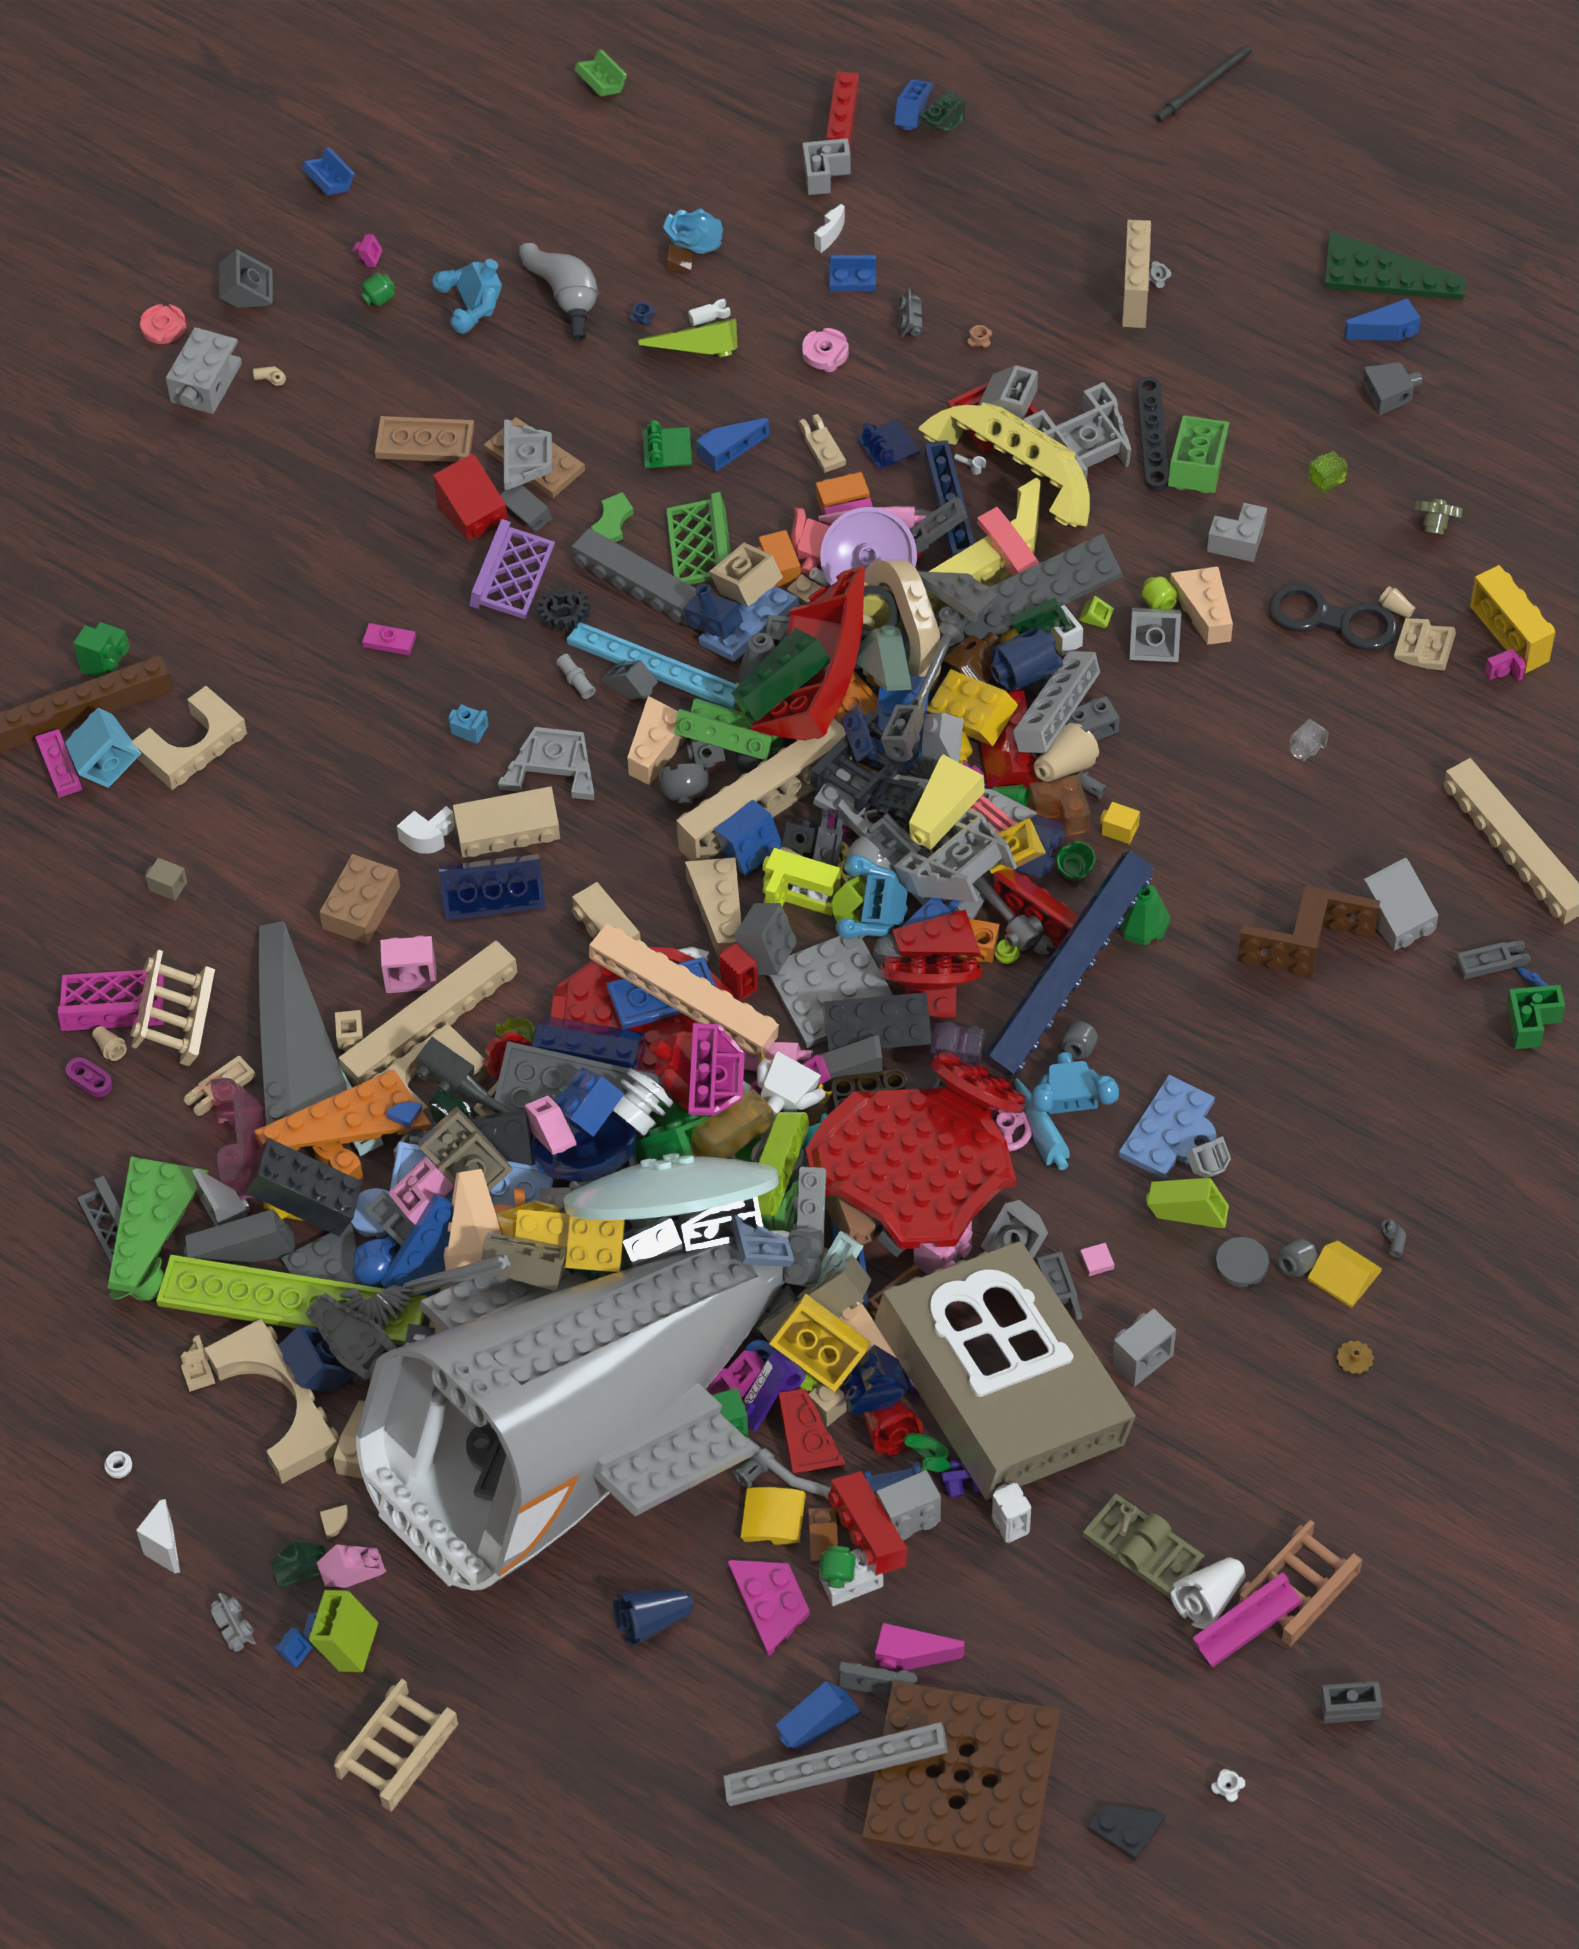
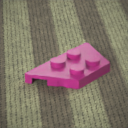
[728,1560,810,1656]

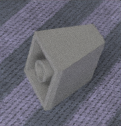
[1361,858,1438,951]

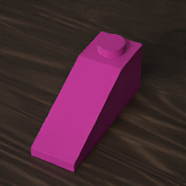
[875,1623,965,1671]

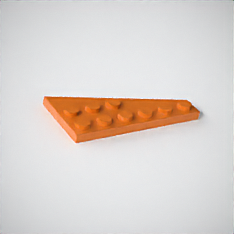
[254,1069,431,1151]

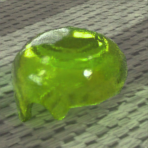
[495,1017,536,1043]

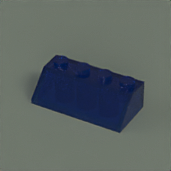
[439,854,546,921]
[532,1016,645,1070]

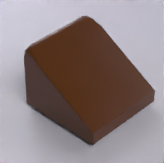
[668,244,693,272]

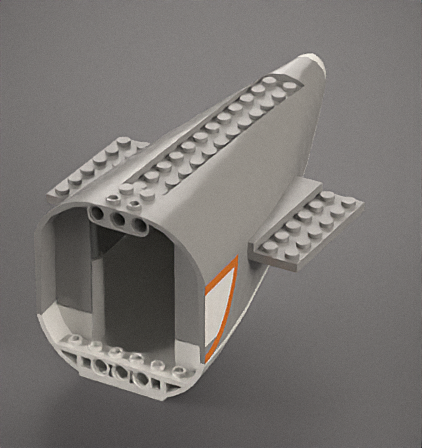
[356,1230,790,1590]

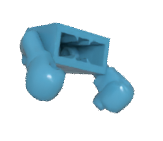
[432,259,502,334]
[836,854,908,939]
[1031,1052,1119,1114]

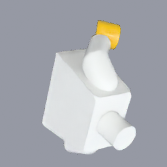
[757,1051,832,1118]

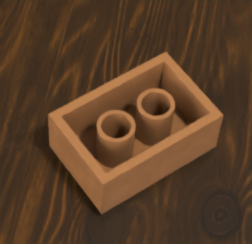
[319,854,400,945]

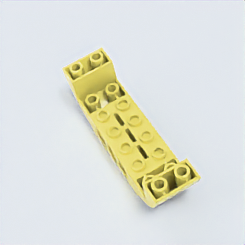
[919,402,1090,527]

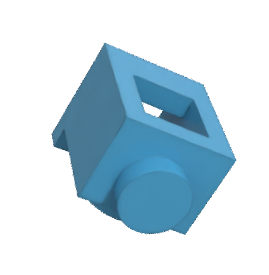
[448,705,489,744]

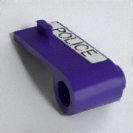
[743,1350,805,1431]

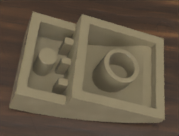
[418,1106,513,1191]

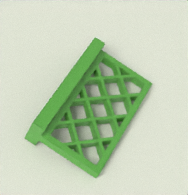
[666,492,731,585]

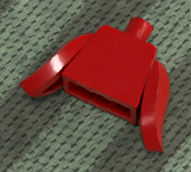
[649,1032,693,1115]

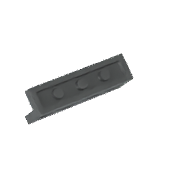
[77,1176,121,1265]

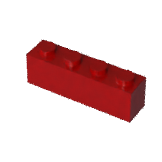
[826,72,859,150]
[828,1471,908,1576]

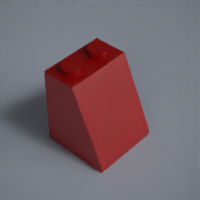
[433,453,508,541]

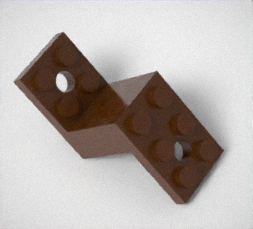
[1237,885,1380,976]

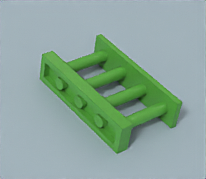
[674,699,785,760]

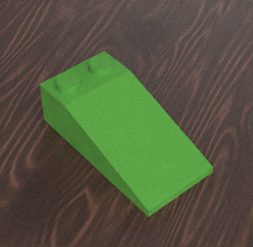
[1168,415,1230,493]

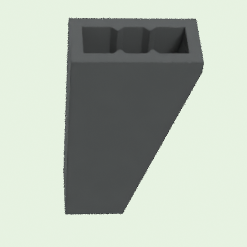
[184,1209,296,1265]

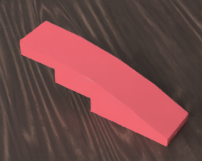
[977,507,1040,576]

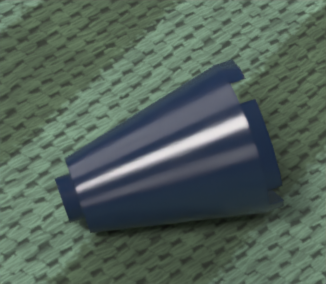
[613,1589,693,1647]

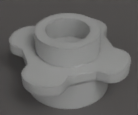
[1149,261,1171,288]

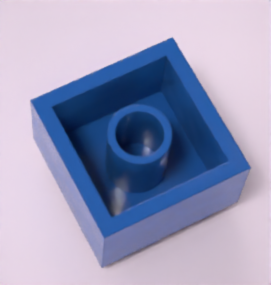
[715,800,782,876]
[555,1067,624,1137]

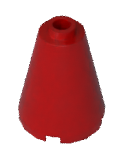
[858,1382,923,1456]

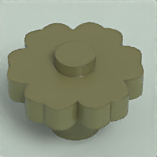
[1413,499,1463,535]

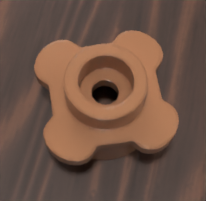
[968,325,992,348]

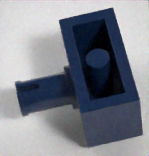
[683,584,743,639]

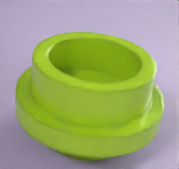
[994,939,1020,964]

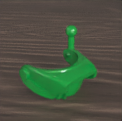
[904,1433,951,1473]

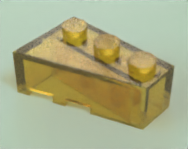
[690,1089,774,1159]

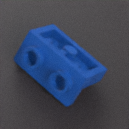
[830,255,876,292]

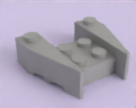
[1023,382,1131,480]
[894,808,1017,902]

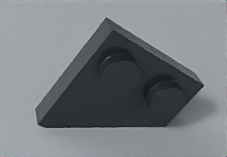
[1088,1804,1166,1861]

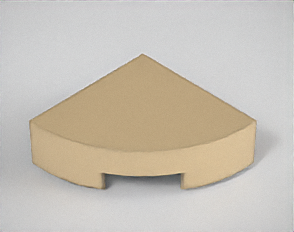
[320,1505,348,1540]

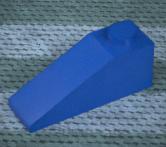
[894,79,933,130]
[1344,299,1421,341]
[697,418,769,472]

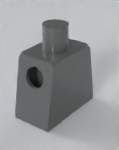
[1362,363,1422,415]

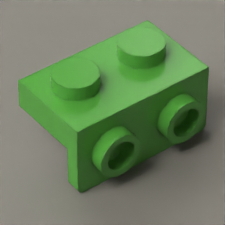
[575,50,627,96]

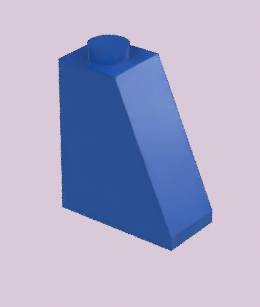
[776,1681,862,1751]

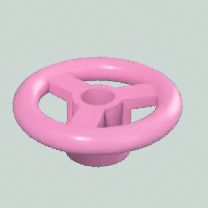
[991,1111,1032,1151]

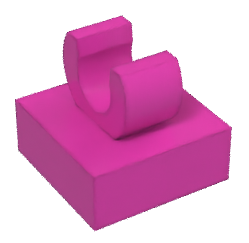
[352,234,382,267]

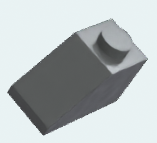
[601,660,658,700]

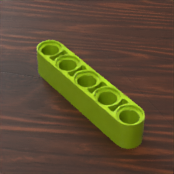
[757,1112,809,1216]

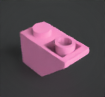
[525,1095,576,1155]
[317,1544,386,1588]

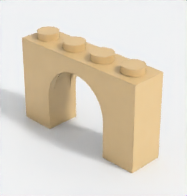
[1122,220,1151,328]
[133,686,247,790]
[372,1024,489,1121]

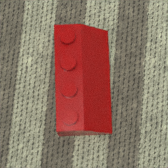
[980,690,1038,790]
[994,869,1080,948]

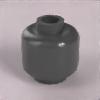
[1061,1021,1098,1060]
[1278,1238,1318,1277]

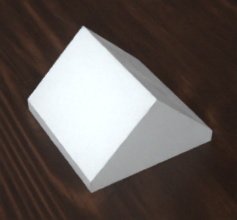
[136,1500,180,1573]

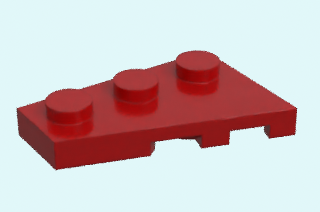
[893,909,981,957]
[778,1388,846,1474]

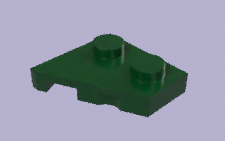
[1011,598,1073,635]

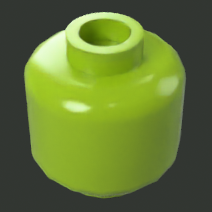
[1141,577,1177,609]

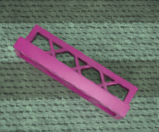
[1193,1573,1302,1668]

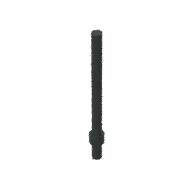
[1155,45,1252,122]

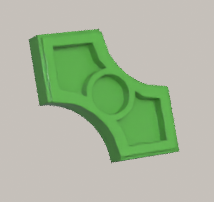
[591,492,634,542]

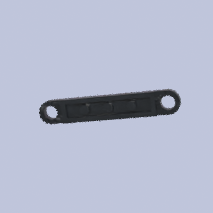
[1137,377,1169,492]

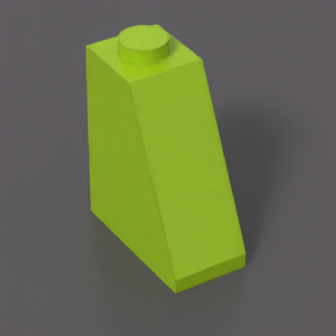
[1146,1178,1229,1228]

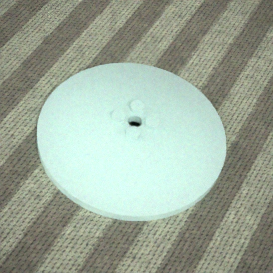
[563,1153,779,1220]

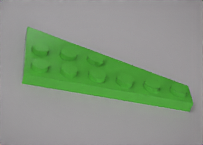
[108,1157,209,1293]

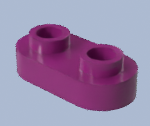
[66,1057,113,1097]

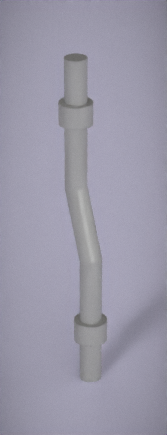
[747,1437,831,1501]

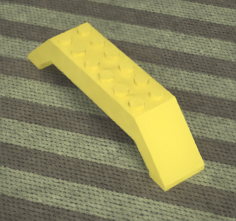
[863,478,1040,630]

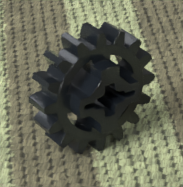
[537,586,591,632]

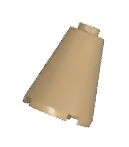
[1034,723,1099,782]

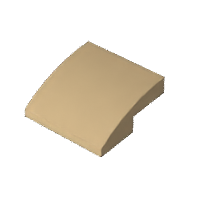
[1394,618,1456,671]

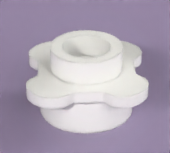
[1212,1769,1245,1802]

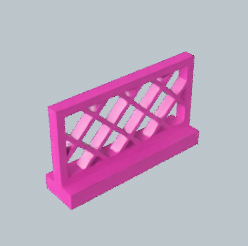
[58,970,165,1031]

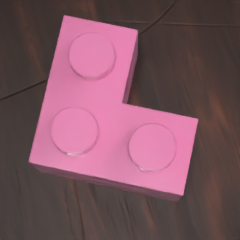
[388,1156,454,1224]

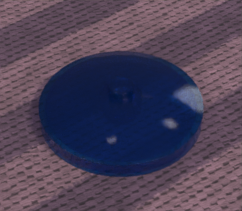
[531,1111,637,1181]

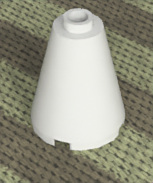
[1171,1557,1245,1629]

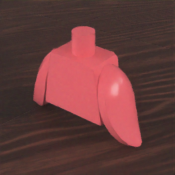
[790,508,830,577]

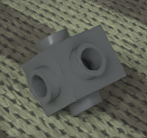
[687,738,725,768]

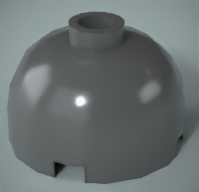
[658,764,709,806]

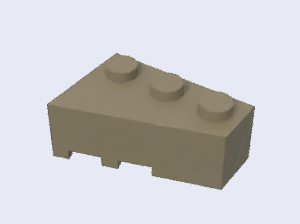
[481,1232,567,1292]

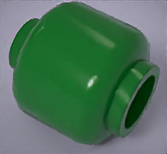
[361,273,396,307]
[819,1546,856,1588]

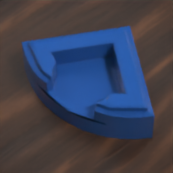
[386,1102,422,1128]

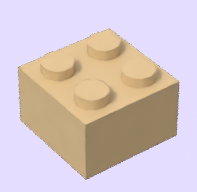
[709,543,783,607]

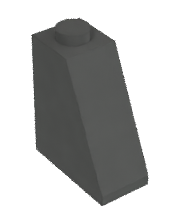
[820,1036,882,1091]

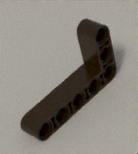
[832,1070,906,1110]

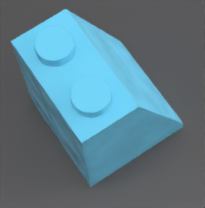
[65,708,141,788]

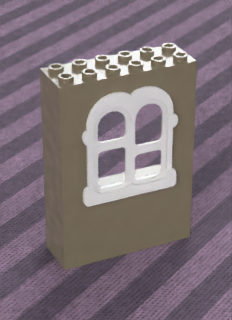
[874,1241,1136,1500]

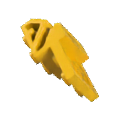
[515,1209,625,1272]

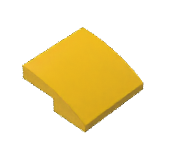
[741,1487,806,1545]

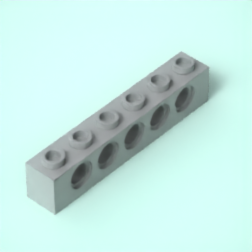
[1013,651,1100,753]

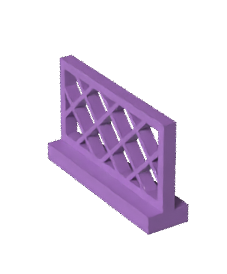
[470,519,555,619]

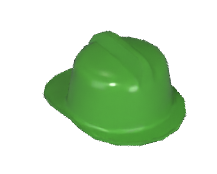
[109,1257,164,1301]

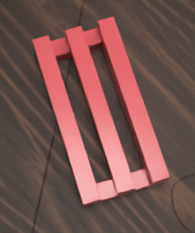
[970,795,1018,834]

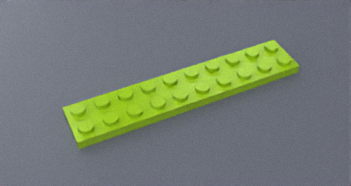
[156,1255,427,1346]

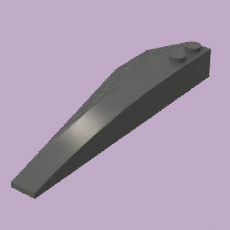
[259,921,347,1125]

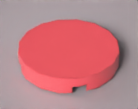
[140,304,186,344]

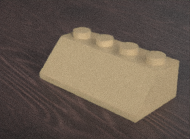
[453,786,560,858]

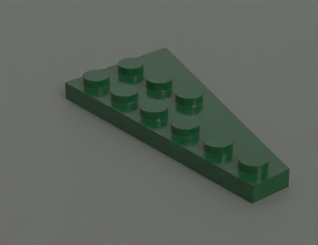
[1325,231,1465,301]

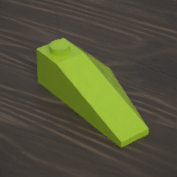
[638,318,737,357]

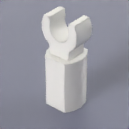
[688,299,730,327]

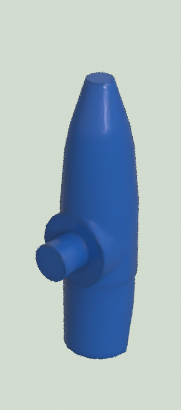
[1517,966,1549,987]

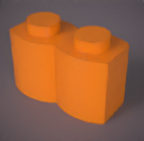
[312,1141,364,1181]

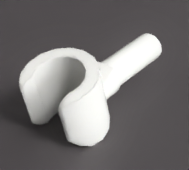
[954,454,986,475]

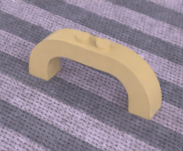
[865,559,941,693]

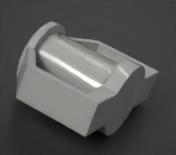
[1185,1136,1231,1178]

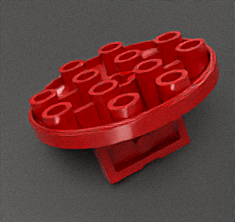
[880,954,982,1017]
[930,1052,1026,1117]

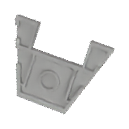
[498,727,595,800]

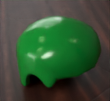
[1056,841,1096,881]

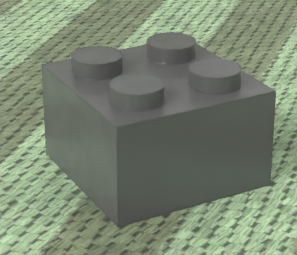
[734,903,797,975]

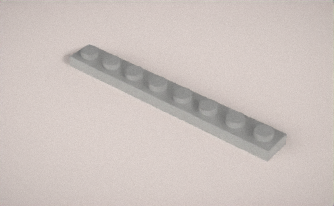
[724,1722,948,1806]

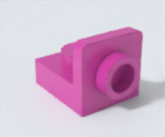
[1485,649,1526,681]

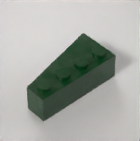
[731,627,831,722]

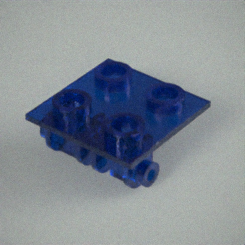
[856,419,920,470]

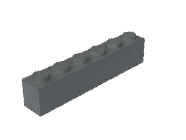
[572,528,696,627]

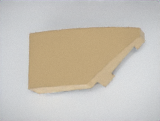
[181,1335,215,1392]

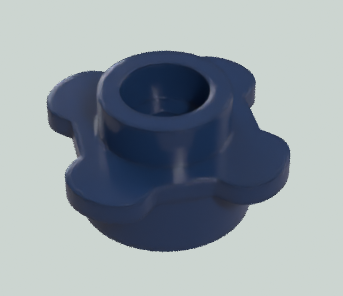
[629,302,656,325]

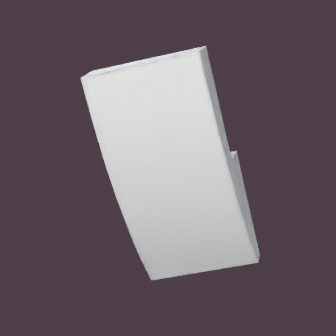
[815,204,845,253]

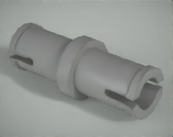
[556,654,596,699]

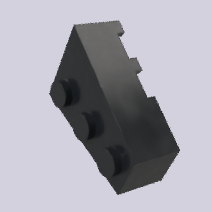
[469,1110,535,1166]

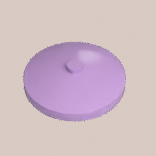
[820,507,917,585]

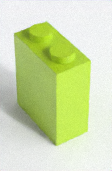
[309,1590,378,1672]

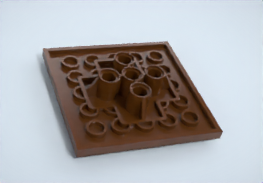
[862,1681,1060,1871]

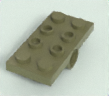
[1083,1494,1205,1599]

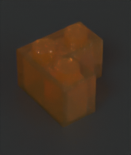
[1029,774,1091,836]

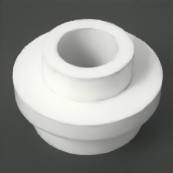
[105,1451,132,1478]

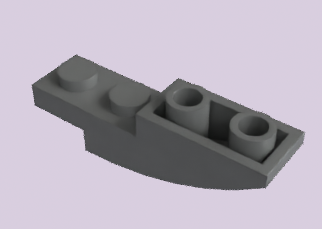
[365,1191,415,1246]

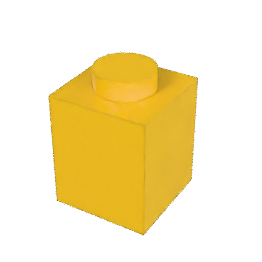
[1100,802,1140,844]

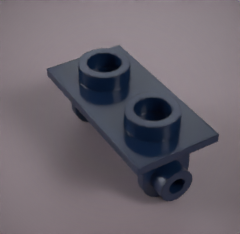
[840,706,879,762]

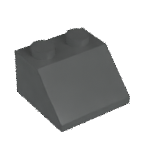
[219,249,273,308]

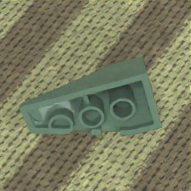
[855,625,911,691]

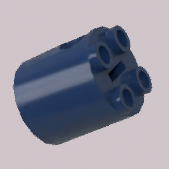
[990,627,1063,692]

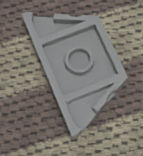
[504,420,552,490]

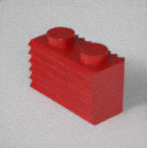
[719,943,759,1002]

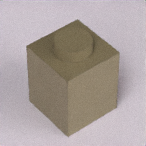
[145,858,187,901]

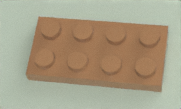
[375,416,474,462]
[484,417,585,498]

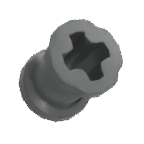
[732,1453,768,1489]

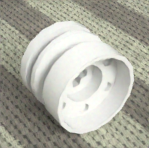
[612,1069,674,1137]

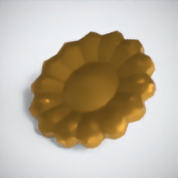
[1336,1341,1374,1375]

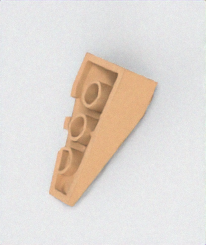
[444,1169,502,1270]

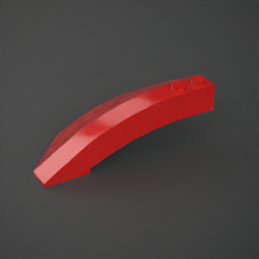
[750,566,865,741]

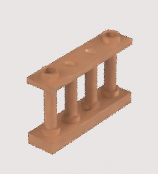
[1238,1520,1362,1647]

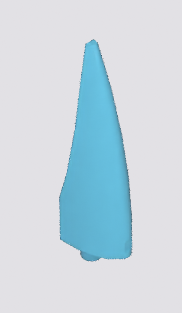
[1014,1078,1070,1170]

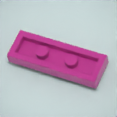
[36,729,82,798]

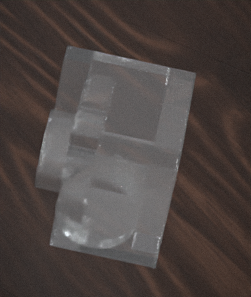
[1289,719,1329,761]

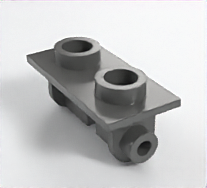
[897,288,922,338]

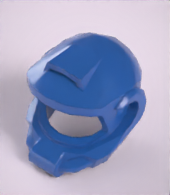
[352,1238,400,1289]

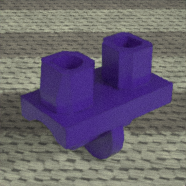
[940,1459,981,1498]

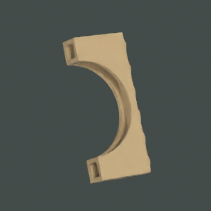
[204,1319,340,1484]

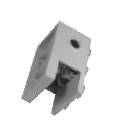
[166,327,242,414]

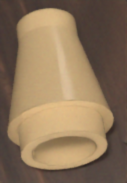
[1378,586,1416,618]
[92,1026,127,1061]

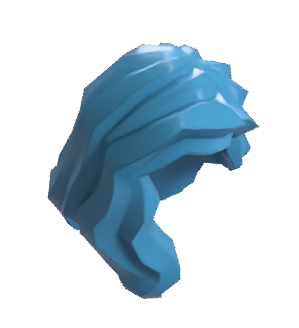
[663,209,723,253]

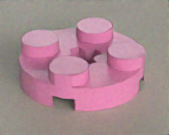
[802,328,849,372]

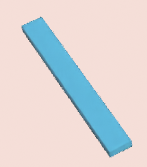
[567,623,738,710]

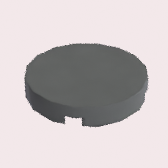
[1215,1237,1269,1287]

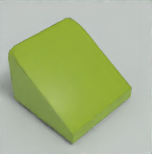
[1079,596,1114,628]

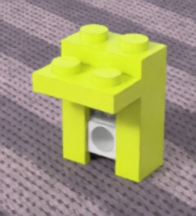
[762,848,841,916]

